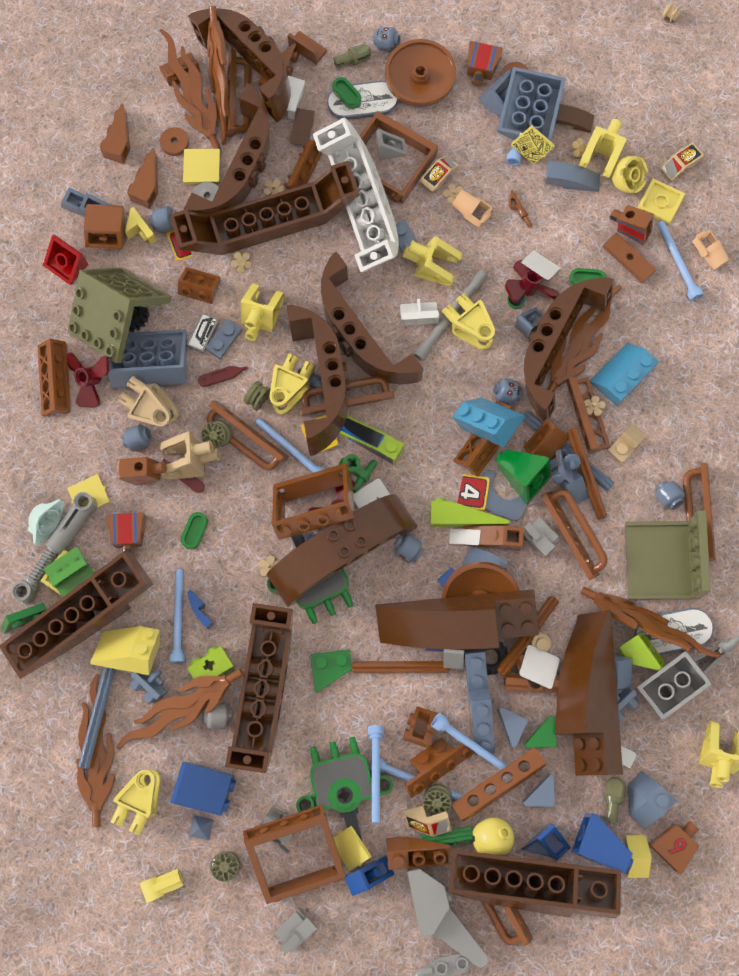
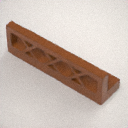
[37,338,71,416]
[566,377,611,454]
[453,401,515,477]

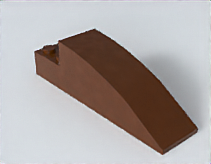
[0,551,154,679]
[375,589,539,649]
[556,610,623,776]
[448,849,621,919]

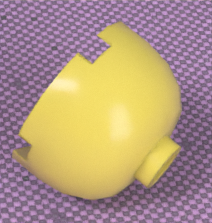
[612,156,648,193]
[473,817,515,856]

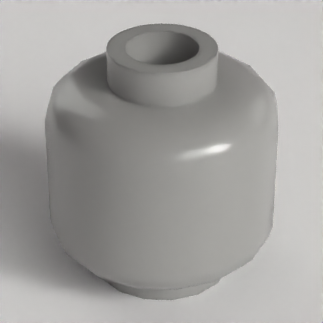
[202,702,232,729]

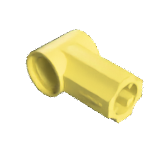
[140,869,184,903]

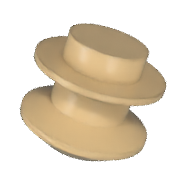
[662,2,681,23]
[530,632,551,652]

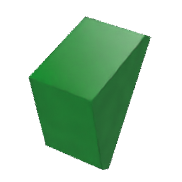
[523,715,557,748]

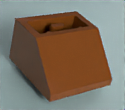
[84,204,126,249]

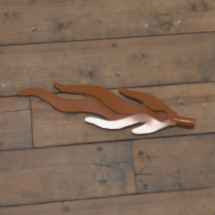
[207,6,229,145]
[159,29,221,149]
[547,285,622,392]
[581,587,722,658]
[117,668,244,750]
[76,674,115,827]

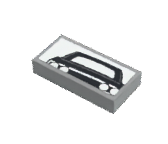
[186,313,220,353]

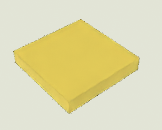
[183,149,221,185]
[637,178,686,225]

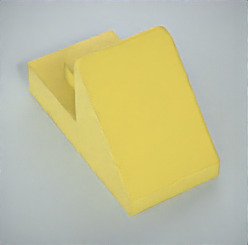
[125,207,157,245]

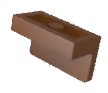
[287,31,327,65]
[523,418,569,461]

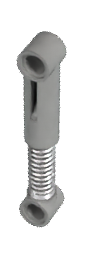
[11,492,97,603]

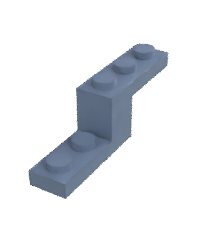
[464,649,495,755]

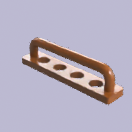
[226,49,251,137]
[300,376,394,416]
[207,400,289,470]
[683,463,716,561]
[541,489,608,580]
[452,748,547,821]
[473,849,533,946]

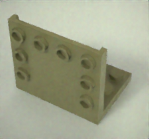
[67,268,172,363]
[625,510,711,600]

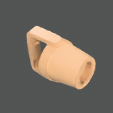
[452,189,492,227]
[693,230,730,270]

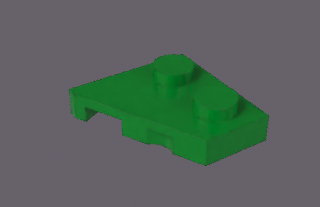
[1,603,47,634]
[311,649,352,693]

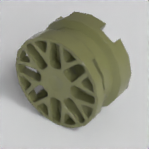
[243,381,271,411]
[201,420,232,449]
[423,784,452,816]
[210,851,240,882]

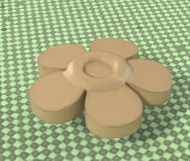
[571,138,587,159]
[264,179,284,196]
[443,183,464,204]
[230,252,251,273]
[584,396,606,416]
[259,556,279,577]

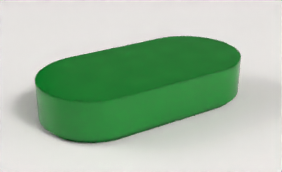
[332,77,361,109]
[569,268,607,285]
[181,512,208,550]

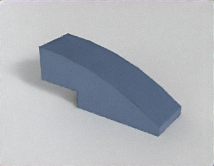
[545,161,600,192]
[61,187,110,217]

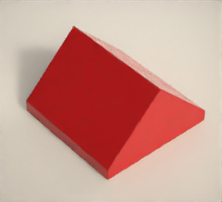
[43,234,89,285]

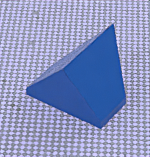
[520,823,571,861]

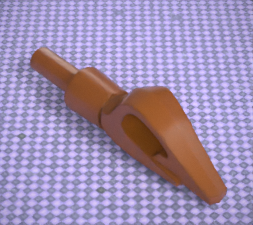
[509,190,532,228]

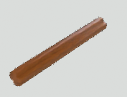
[567,428,607,520]
[496,596,559,676]
[352,661,450,673]

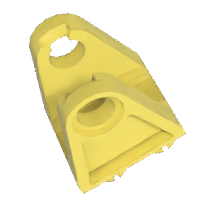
[579,119,627,178]
[402,236,462,286]
[241,283,285,341]
[442,293,495,350]
[270,354,316,415]
[698,720,739,788]
[110,770,161,835]

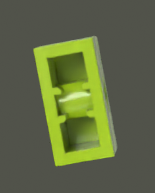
[187,646,235,679]

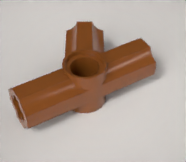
[504,654,560,693]

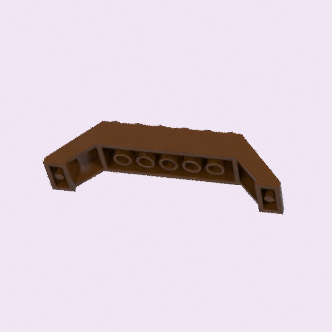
[170,161,359,255]

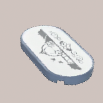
[328,81,398,120]
[634,608,713,655]

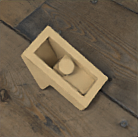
[607,424,646,464]

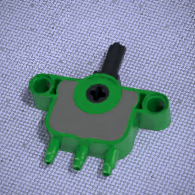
[267,533,354,624]
[296,736,393,841]

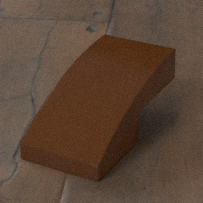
[556,104,594,133]
[290,108,315,145]

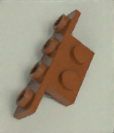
[405,738,475,798]

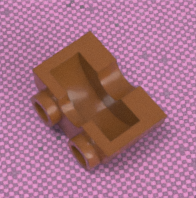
[402,706,438,748]

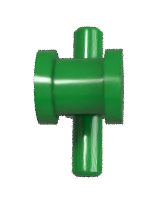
[338,454,377,493]

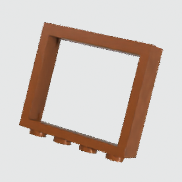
[360,111,438,203]
[272,463,355,540]
[243,805,346,904]

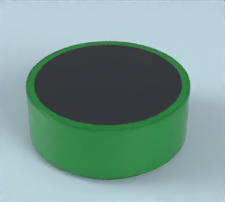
[507,295,526,309]

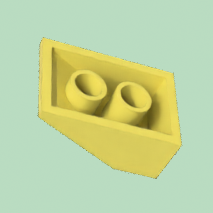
[91,626,160,675]

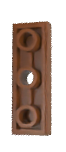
[603,232,656,284]

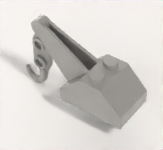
[637,635,739,720]
[407,867,488,976]

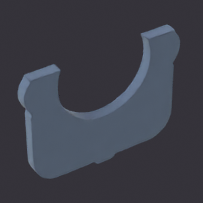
[483,469,527,521]

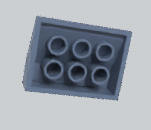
[497,67,566,141]
[108,329,188,388]

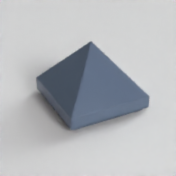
[189,816,213,840]

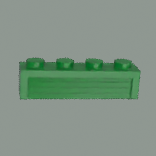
[421,826,473,846]

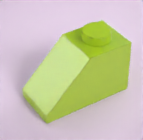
[619,631,666,670]

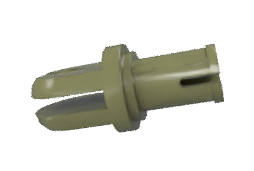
[333,44,371,68]
[604,777,626,823]

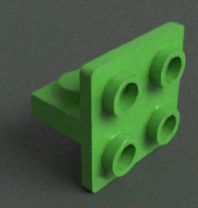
[44,547,94,597]

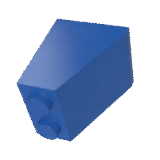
[170,762,236,816]
[571,813,633,874]

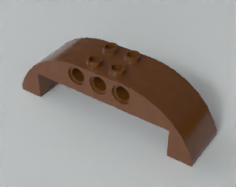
[188,8,291,122]
[184,83,270,214]
[321,251,423,384]
[524,278,614,421]
[286,305,350,456]
[266,494,418,608]
[225,603,293,773]

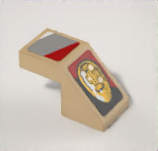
[660,142,705,181]
[420,155,460,192]
[403,805,452,837]

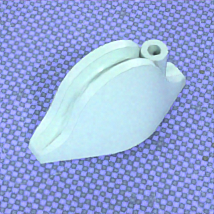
[28,499,65,546]

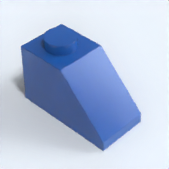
[345,855,395,896]

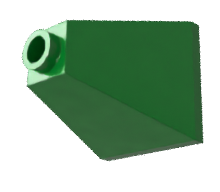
[495,449,551,504]

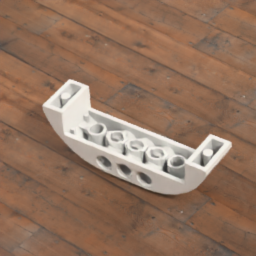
[313,118,399,273]

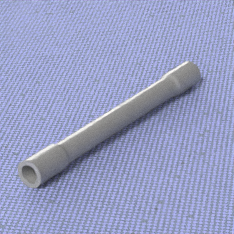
[413,270,488,361]

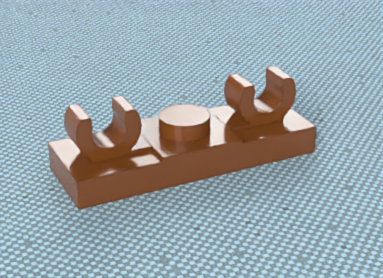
[284,140,322,190]

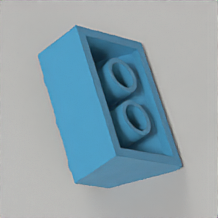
[590,343,659,406]
[452,397,525,447]

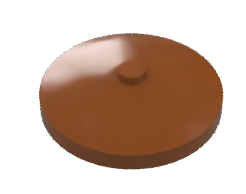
[385,39,456,107]
[442,561,520,598]

